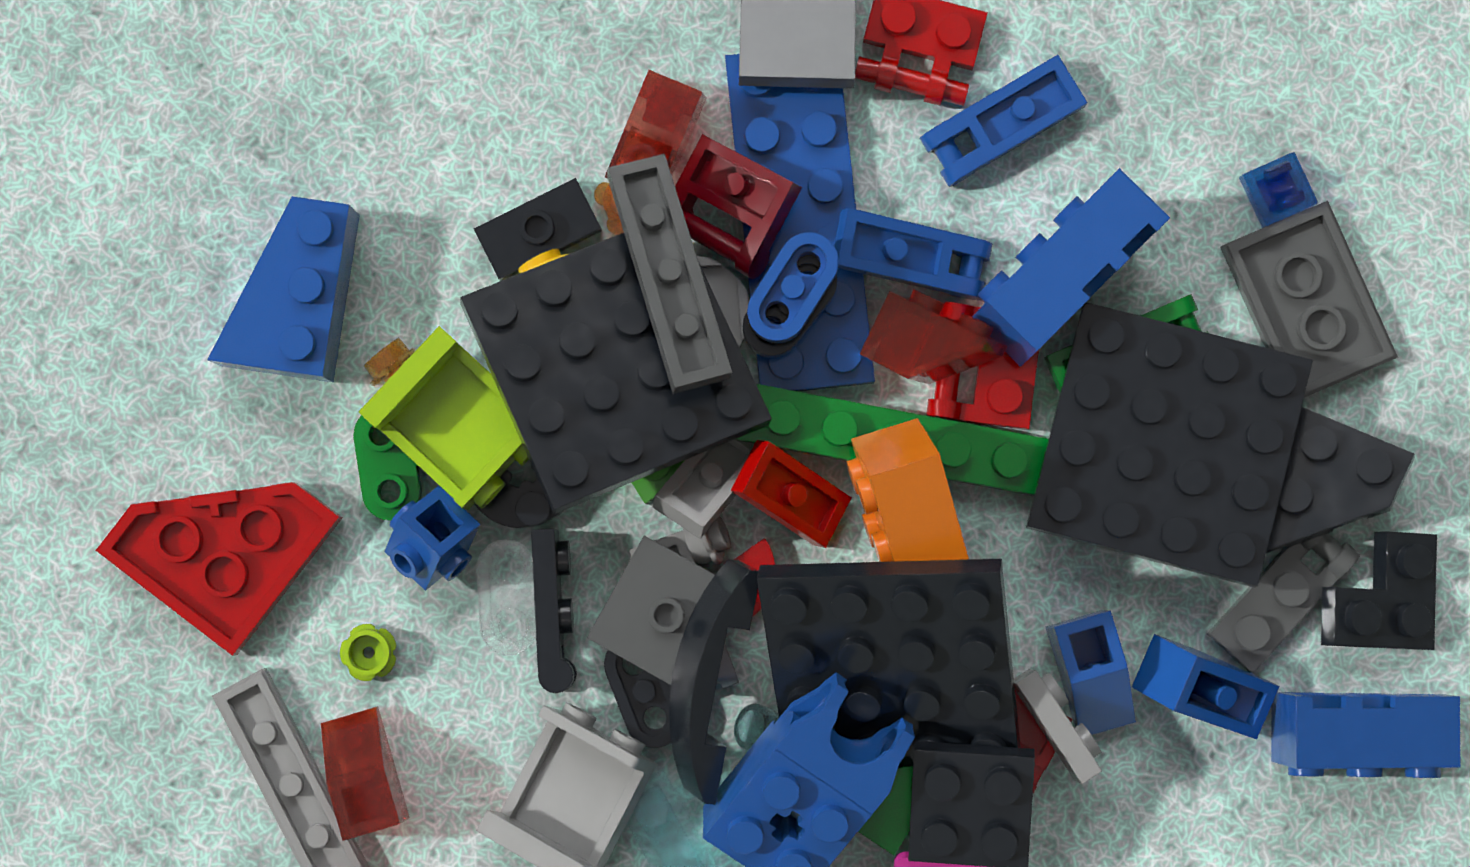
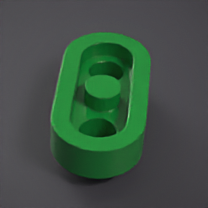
[353,415,422,521]

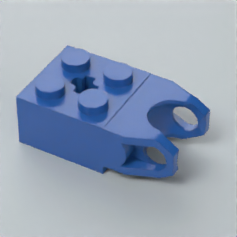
[703,672,915,867]

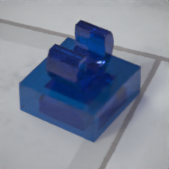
[1239,152,1318,228]

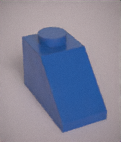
[1132,634,1280,740]

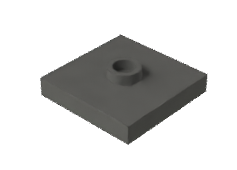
[587,535,715,685]

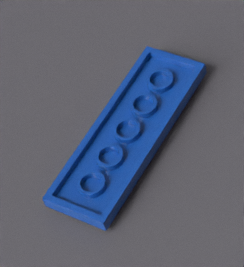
[725,54,875,391]

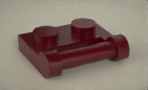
[675,134,802,279]

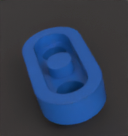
[747,232,838,343]

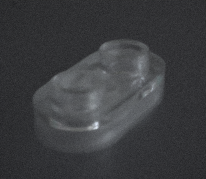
[476,539,536,656]

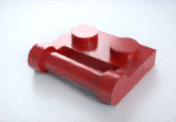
[926,302,1039,430]

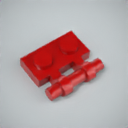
[855,0,988,106]

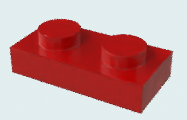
[730,440,852,548]

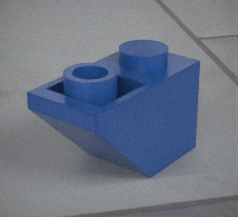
[1045,610,1136,735]

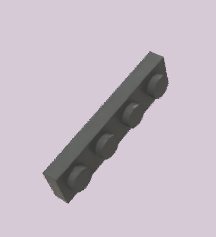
[607,154,733,394]

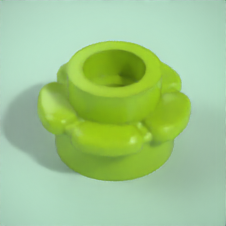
[340,624,397,681]

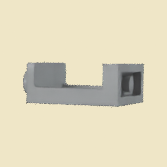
[476,702,658,867]

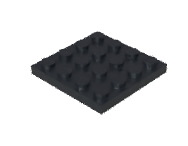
[460,233,772,514]
[1026,302,1313,588]
[757,559,1021,767]

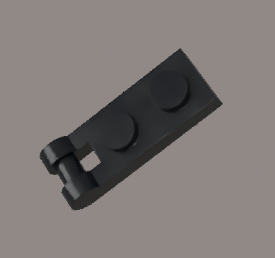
[531,529,577,693]

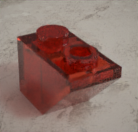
[605,70,707,179]
[860,289,1007,384]
[321,706,410,841]

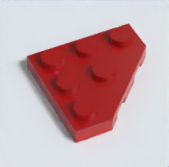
[95,482,343,656]

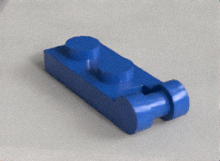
[919,55,1088,187]
[834,208,993,301]

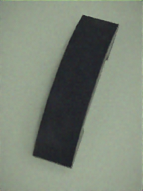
[669,559,759,805]

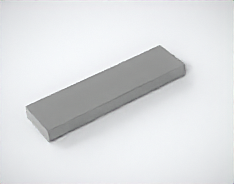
[212,668,369,867]

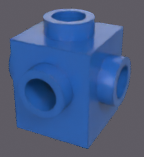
[384,485,480,591]

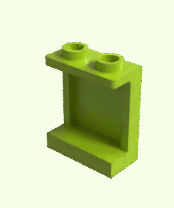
[358,326,529,510]

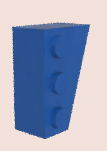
[971,168,1170,367]
[207,196,360,383]
[1271,692,1461,778]

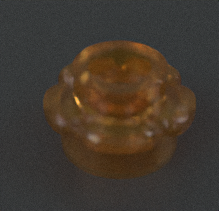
[364,338,416,386]

